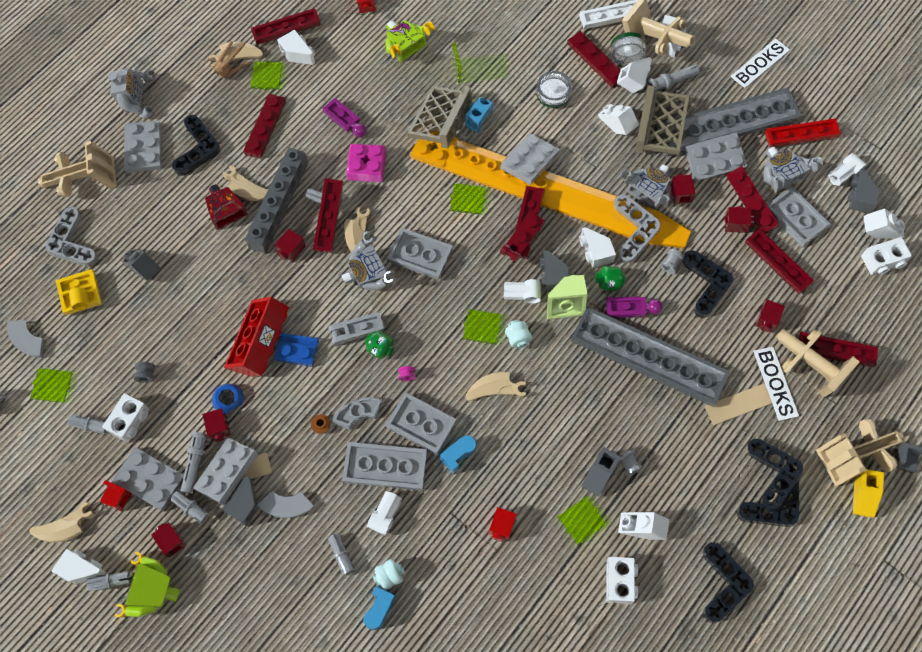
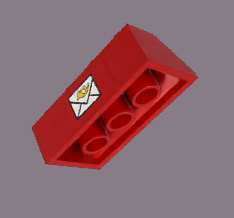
[224,297,289,377]

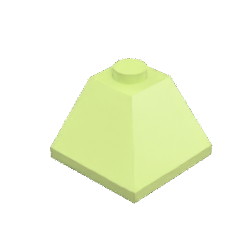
[547,275,587,319]

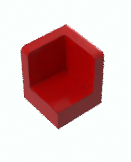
[100,480,132,512]

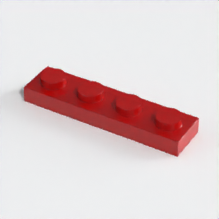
[765,118,841,148]

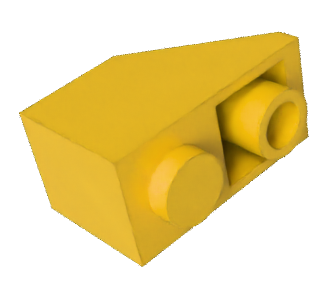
[852,469,884,518]

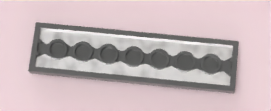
[655,87,802,157]
[571,307,730,407]

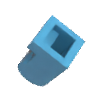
[465,97,494,133]
[440,436,476,474]
[363,586,396,630]

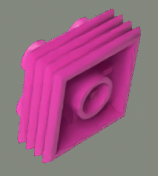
[346,144,386,182]

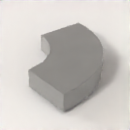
[7,320,45,358]
[331,397,383,430]
[257,491,315,518]

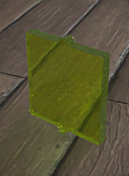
[452,42,461,83]
[250,61,283,91]
[450,183,486,215]
[463,309,501,345]
[30,368,73,403]
[557,497,606,545]

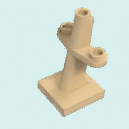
[622,0,695,55]
[38,141,117,197]
[776,329,859,397]
[816,419,904,487]

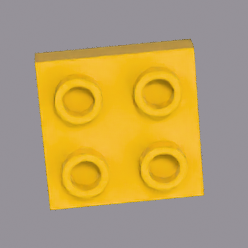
[56,269,102,316]

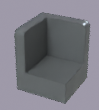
[895,442,922,473]

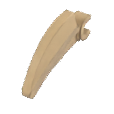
[209,42,263,69]
[223,165,268,201]
[344,207,370,252]
[466,372,526,401]
[30,502,95,543]

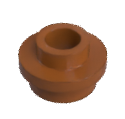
[311,414,331,434]

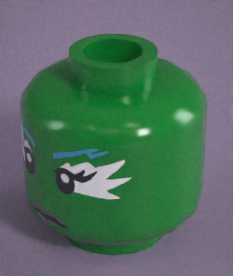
[595,266,625,291]
[365,330,394,359]

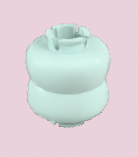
[505,320,532,349]
[373,559,405,590]

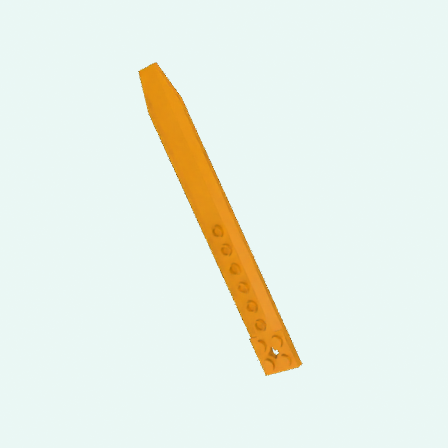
[410,126,691,249]

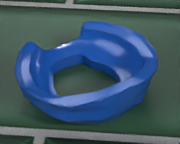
[212,384,244,414]

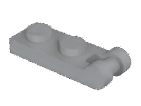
[328,312,385,346]

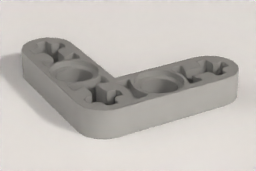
[614,195,660,263]
[45,207,98,267]

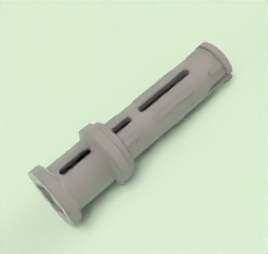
[647,64,700,91]
[180,432,209,494]

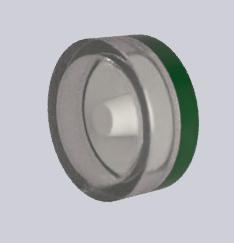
[611,32,647,65]
[536,71,572,108]

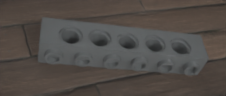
[245,147,308,254]

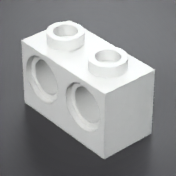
[861,237,912,275]
[102,393,149,443]
[606,557,638,604]

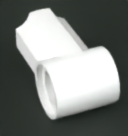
[828,152,867,186]
[504,279,541,303]
[367,491,402,536]

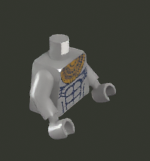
[108,69,155,119]
[763,147,823,193]
[618,165,672,210]
[341,231,397,291]

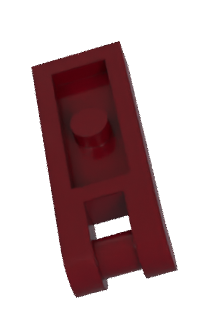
[500,211,545,263]

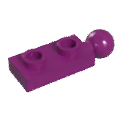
[322,98,367,138]
[606,297,663,318]

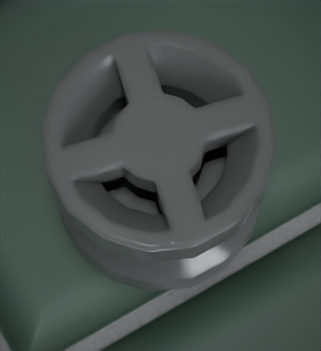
[134,362,155,383]

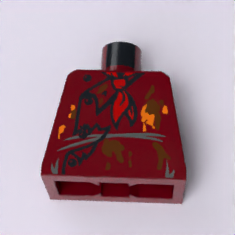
[205,184,248,230]

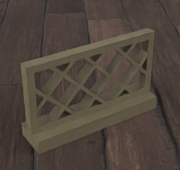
[407,86,472,149]
[635,86,689,155]

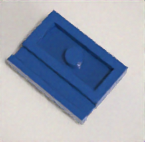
[274,333,319,367]

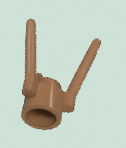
[213,41,249,79]

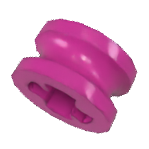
[398,366,416,381]

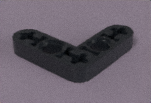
[172,115,220,176]
[683,250,733,318]
[747,439,803,512]
[736,467,799,527]
[702,542,754,623]

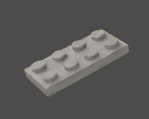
[342,442,427,491]

